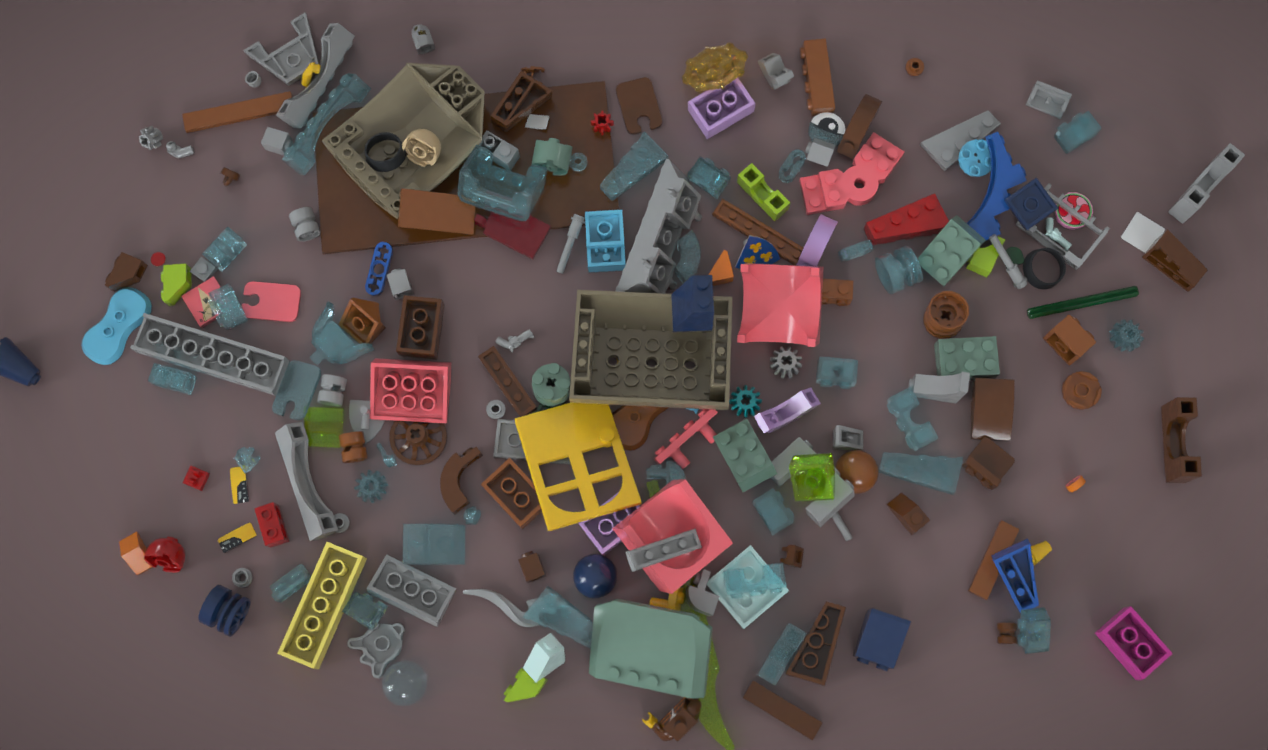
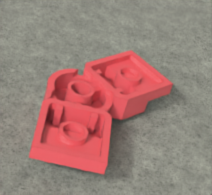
[799,132,904,215]

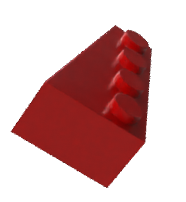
[863,193,949,246]

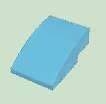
[585,210,626,273]

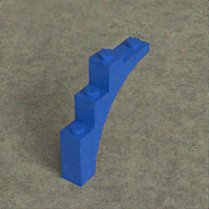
[967,131,1027,240]

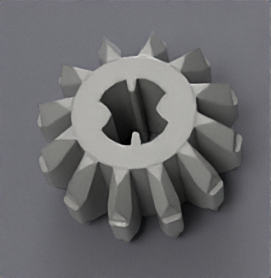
[770,346,802,379]

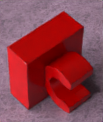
[183,466,210,491]

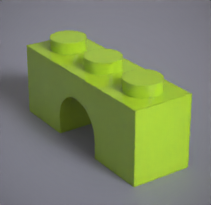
[737,163,790,222]

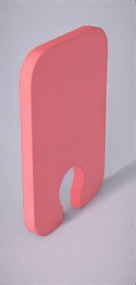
[241,281,301,322]

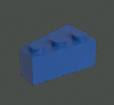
[991,538,1039,614]

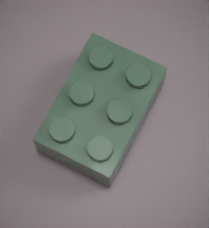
[915,215,986,286]
[934,336,1000,380]
[713,419,777,492]

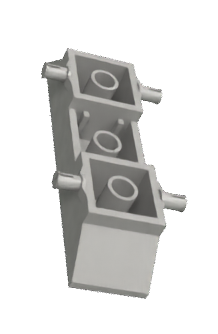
[615,159,702,294]

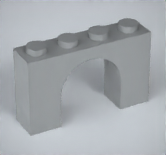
[1168,143,1245,224]
[771,437,855,528]

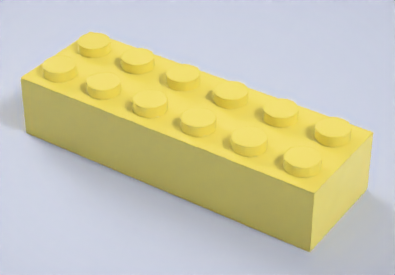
[277,542,367,669]

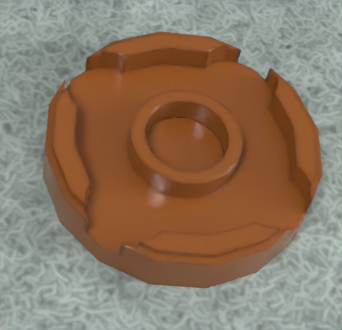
[1062,371,1102,410]

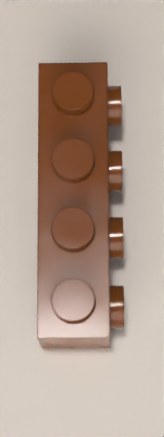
[822,279,854,306]

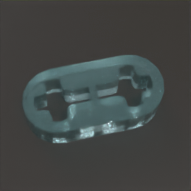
[779,149,806,183]
[838,240,875,262]

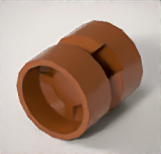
[339,431,368,463]

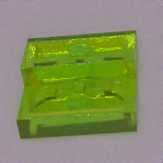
[304,406,344,448]

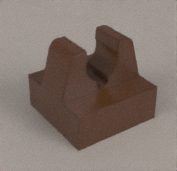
[780,545,804,568]

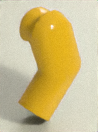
[301,62,321,87]

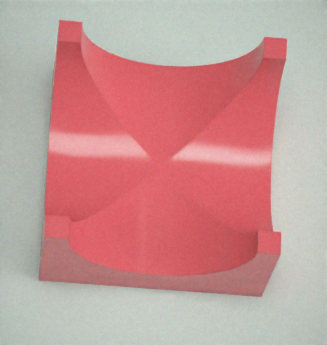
[737,263,824,347]

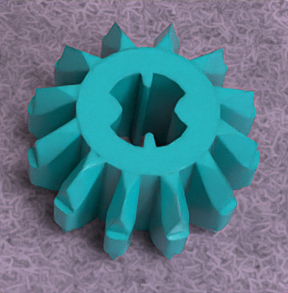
[729,385,762,418]

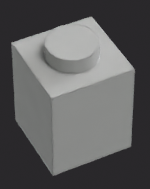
[261,127,293,156]
[805,138,836,167]
[387,268,414,300]

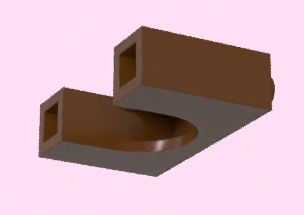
[1161,397,1202,483]

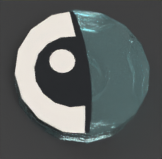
[808,112,845,146]

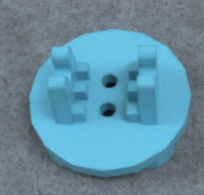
[958,139,991,177]

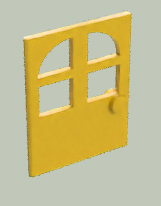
[514,403,642,531]

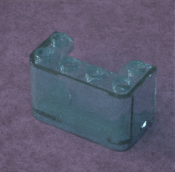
[457,145,547,221]

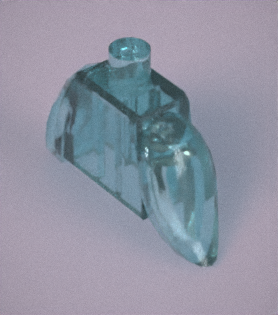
[310,301,375,365]

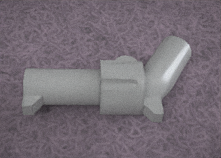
[496,329,535,353]

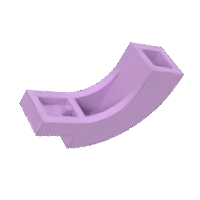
[797,215,838,266]
[754,387,821,433]

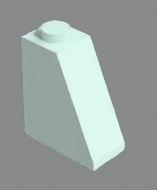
[523,633,565,682]

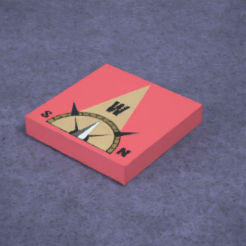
[181,276,234,328]

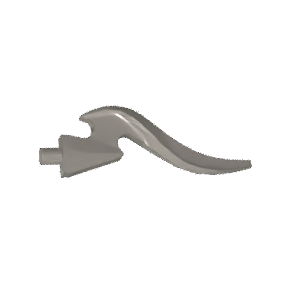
[463,589,566,627]

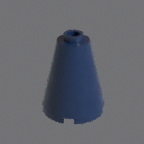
[0,337,41,386]

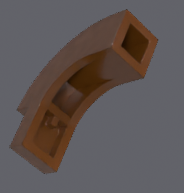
[836,94,883,159]
[440,447,483,515]

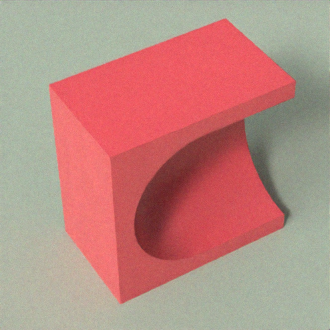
[612,479,733,594]

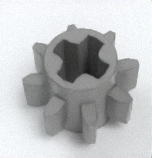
[139,126,163,150]

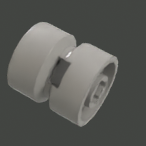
[289,207,321,242]
[317,375,347,407]

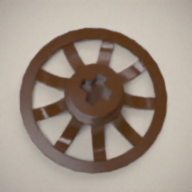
[389,421,447,465]

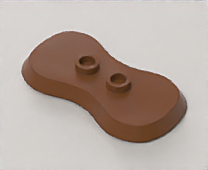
[612,405,669,451]

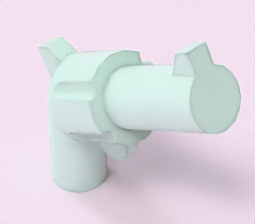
[1045,217,1072,251]

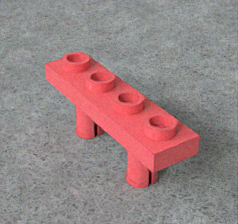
[653,409,718,470]

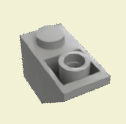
[477,131,520,171]

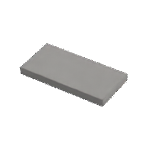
[493,419,571,465]

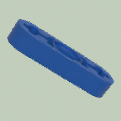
[365,242,393,296]

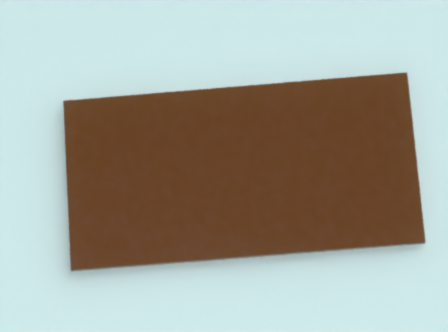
[313,81,619,254]

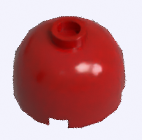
[144,536,186,573]

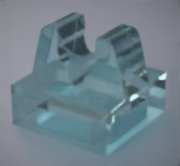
[234,447,260,473]

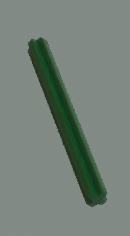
[1027,286,1139,319]

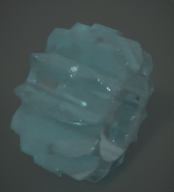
[1110,319,1144,352]
[354,470,388,503]

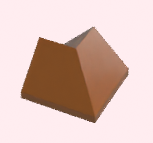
[338,298,386,349]

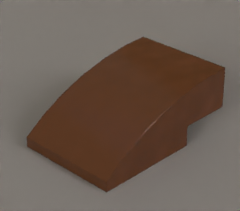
[971,378,1014,441]

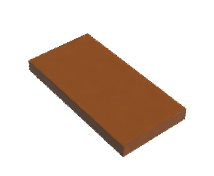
[398,188,476,235]

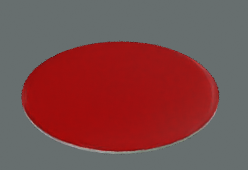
[151,252,166,266]

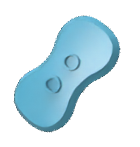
[81,287,152,365]

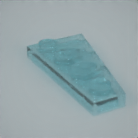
[600,131,669,201]
[879,452,964,495]
[523,586,593,648]

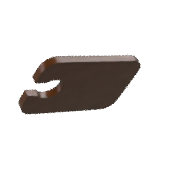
[616,77,662,134]

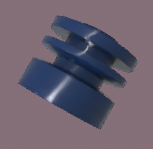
[198,584,251,637]

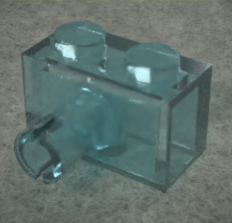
[1054,111,1102,154]

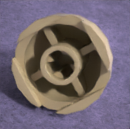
[402,129,441,167]

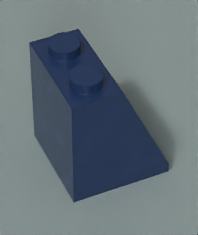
[671,275,714,332]
[853,608,911,671]

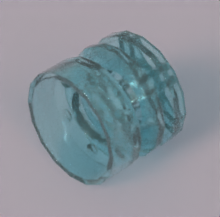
[875,245,923,294]

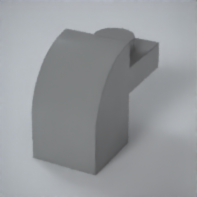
[758,53,794,90]
[686,569,719,616]

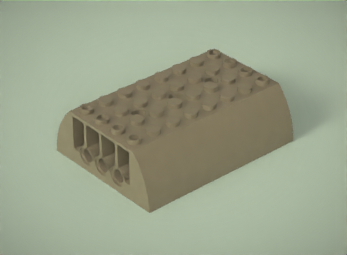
[569,290,733,410]

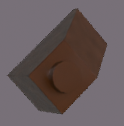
[886,492,930,535]

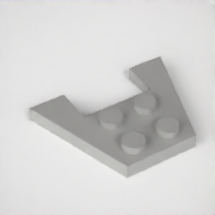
[243,12,319,86]

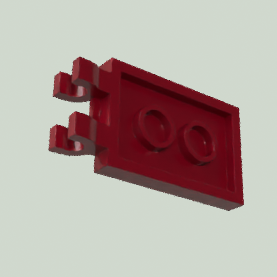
[474,198,551,260]

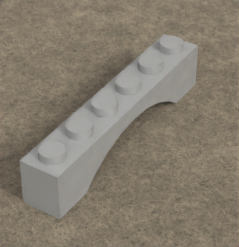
[276,23,355,128]
[275,422,338,541]

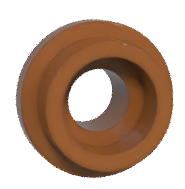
[905,58,924,76]

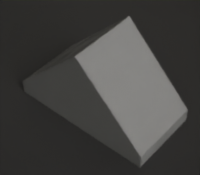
[833,425,863,450]

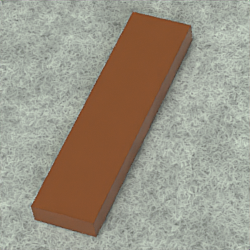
[968,520,1019,600]

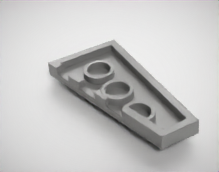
[920,110,1001,171]

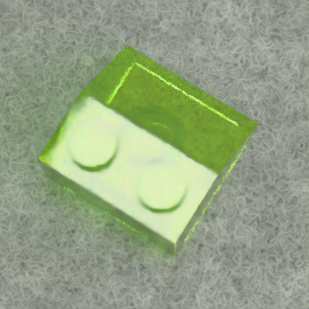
[789,453,835,501]

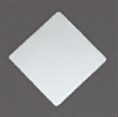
[1121,212,1165,253]

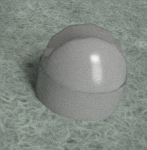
[245,71,262,88]

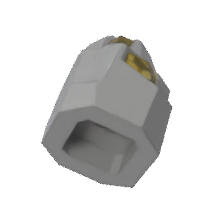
[412,24,436,54]

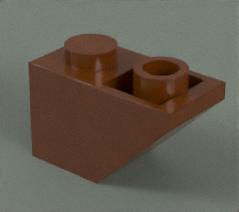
[105,252,148,292]

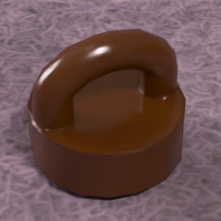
[221,167,240,186]

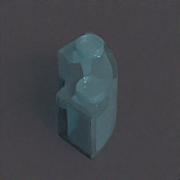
[675,230,701,283]

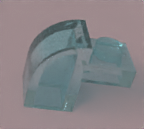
[647,461,685,485]

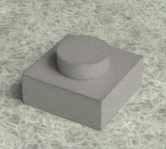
[190,257,218,282]

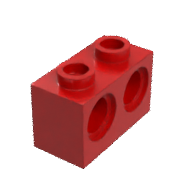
[254,502,289,548]

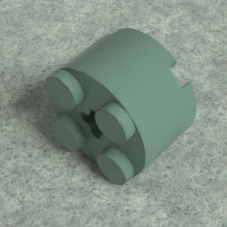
[532,138,573,176]
[532,363,571,407]

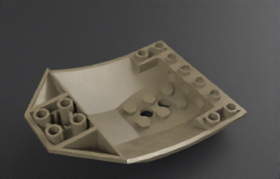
[322,63,485,219]

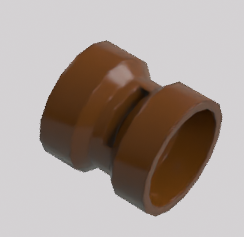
[997,623,1018,644]

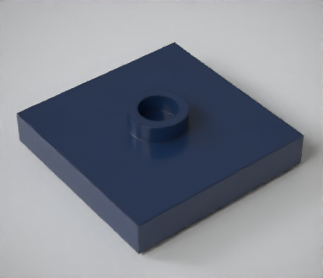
[1004,178,1059,231]

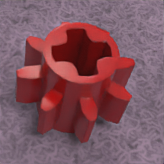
[591,110,614,136]

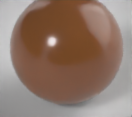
[835,450,879,494]

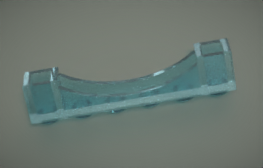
[282,73,371,175]

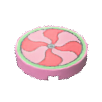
[1054,192,1093,230]

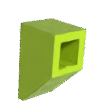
[161,263,192,306]
[504,668,547,703]

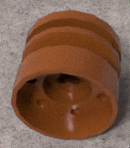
[923,291,969,339]

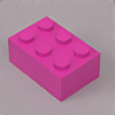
[1095,606,1173,680]

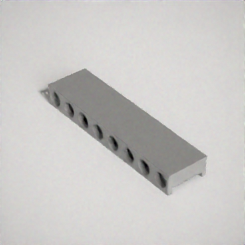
[130,313,290,396]

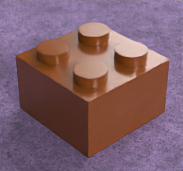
[1043,314,1096,366]

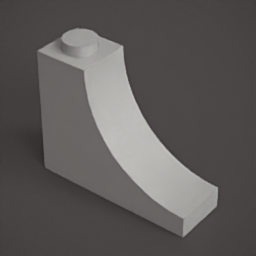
[908,372,970,404]

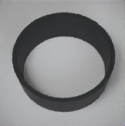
[364,132,406,172]
[1023,248,1066,290]

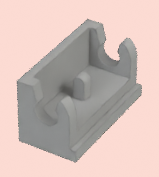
[1026,80,1072,119]

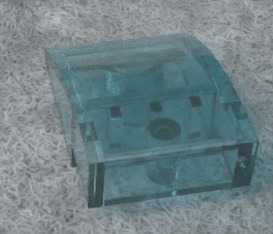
[403,524,465,565]

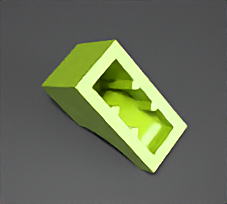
[966,236,1005,278]

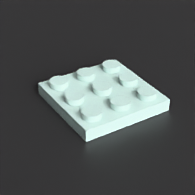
[707,545,789,629]

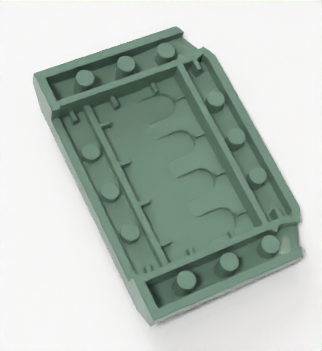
[589,599,713,698]

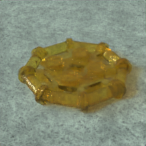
[682,43,748,93]

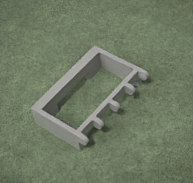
[1015,183,1110,270]

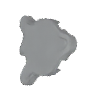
[347,623,405,678]

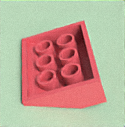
[370,358,451,423]

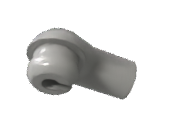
[166,141,195,159]

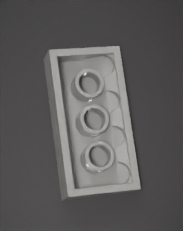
[367,554,456,627]

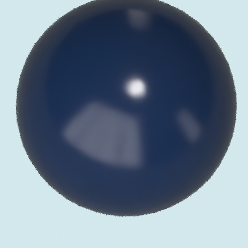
[573,554,617,598]

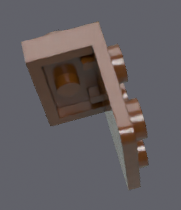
[961,437,1015,490]

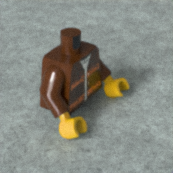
[642,697,701,742]

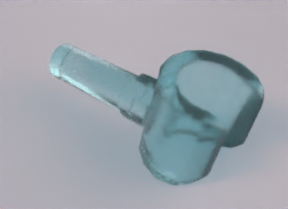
[376,443,397,467]

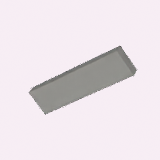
[625,529,702,572]

